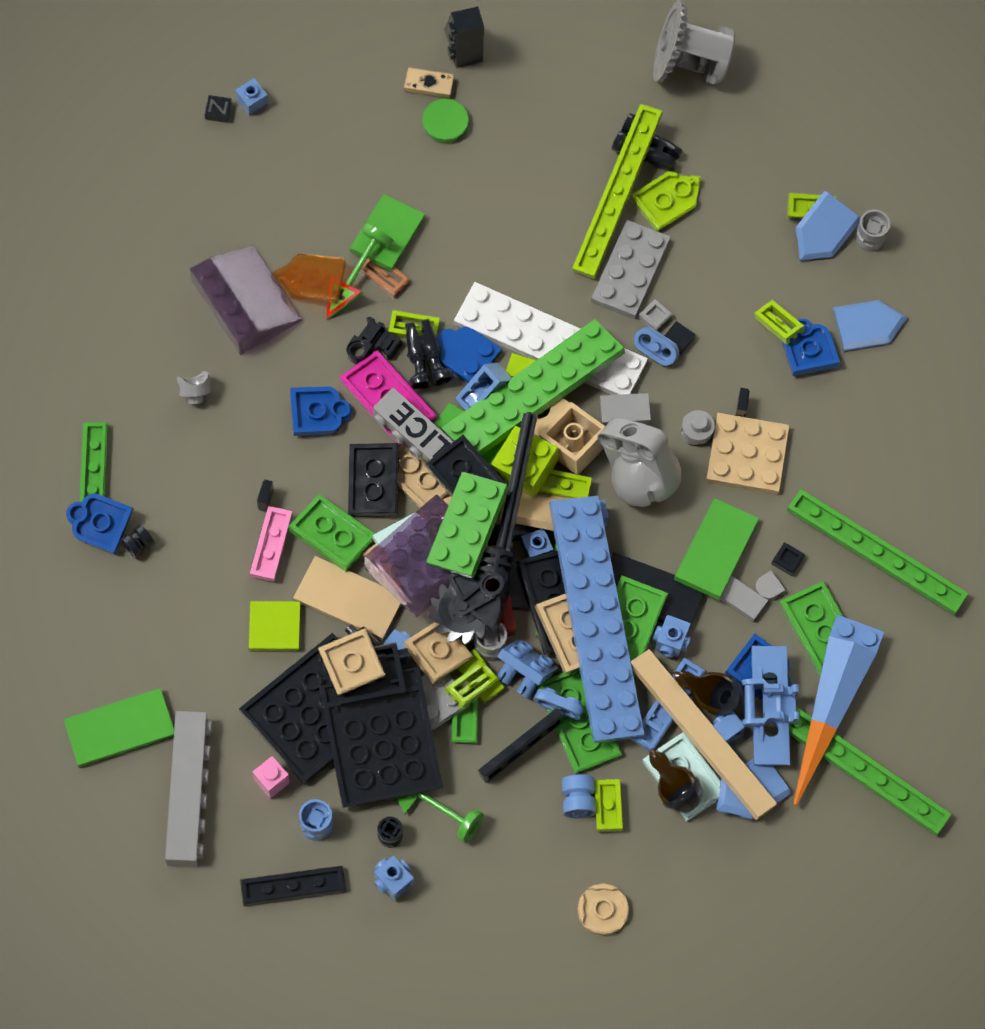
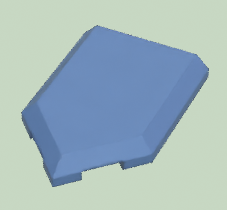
[795,191,860,261]
[833,300,908,352]
[716,758,791,820]

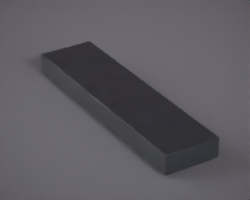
[478,708,564,783]
[240,865,346,907]

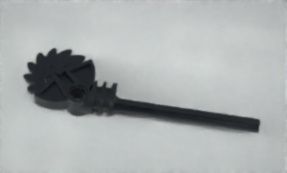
[429,412,538,645]

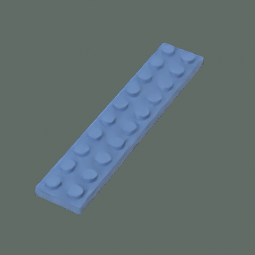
[549,496,644,743]

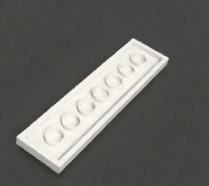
[454,282,648,395]

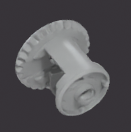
[653,0,735,85]

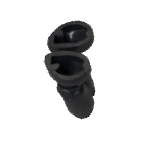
[611,113,683,170]
[405,319,454,389]

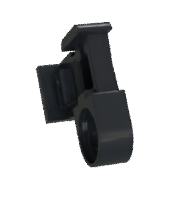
[346,317,402,364]

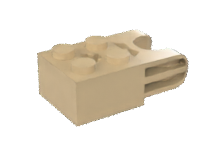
[534,398,605,475]

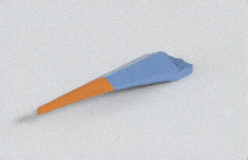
[793,615,884,806]

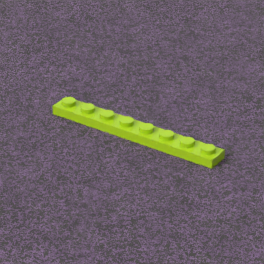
[572,104,663,279]

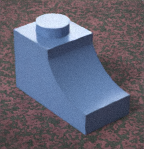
[455,363,511,410]

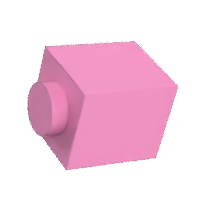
[253,756,290,799]

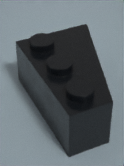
[445,6,484,68]

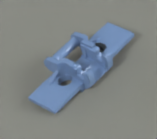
[742,646,799,765]

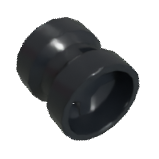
[120,524,155,558]
[377,816,403,848]

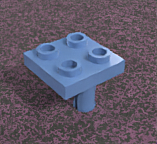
[496,640,559,698]

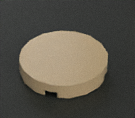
[577,883,629,936]

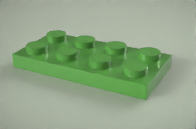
[426,472,509,579]

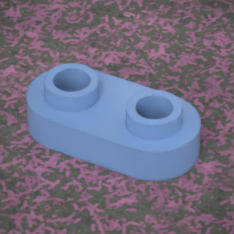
[634,327,679,366]
[533,687,584,720]

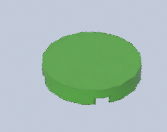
[422,98,469,143]

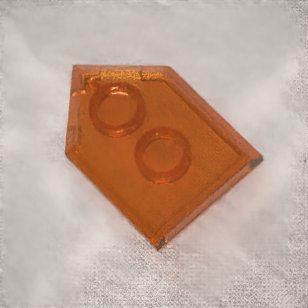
[272,254,346,303]

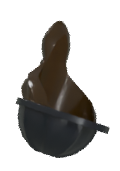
[674,671,742,716]
[649,748,702,813]

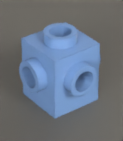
[653,615,691,657]
[374,855,414,901]

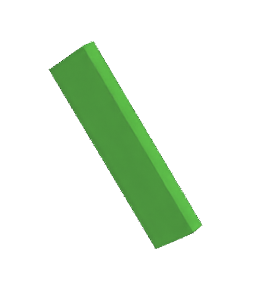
[79,422,108,502]

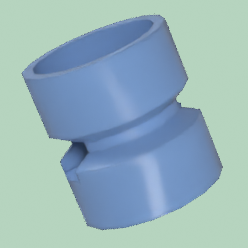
[561,775,596,818]
[299,799,333,841]

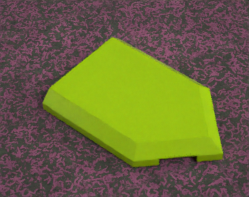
[630,171,701,231]

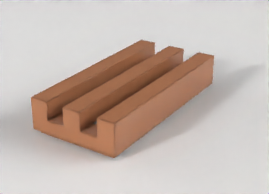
[360,259,410,298]

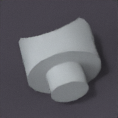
[177,371,211,404]
[681,410,715,445]

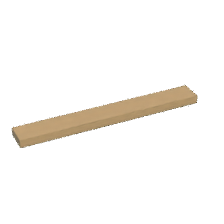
[631,649,777,820]

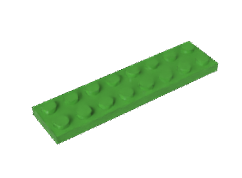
[441,319,625,455]

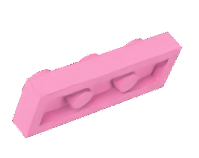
[250,506,293,582]

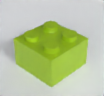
[491,426,559,498]

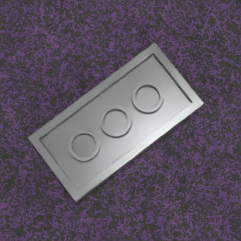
[591,220,670,319]

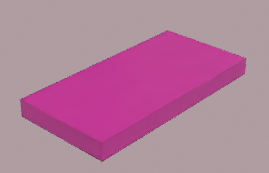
[339,350,437,447]

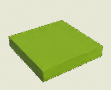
[249,601,300,652]

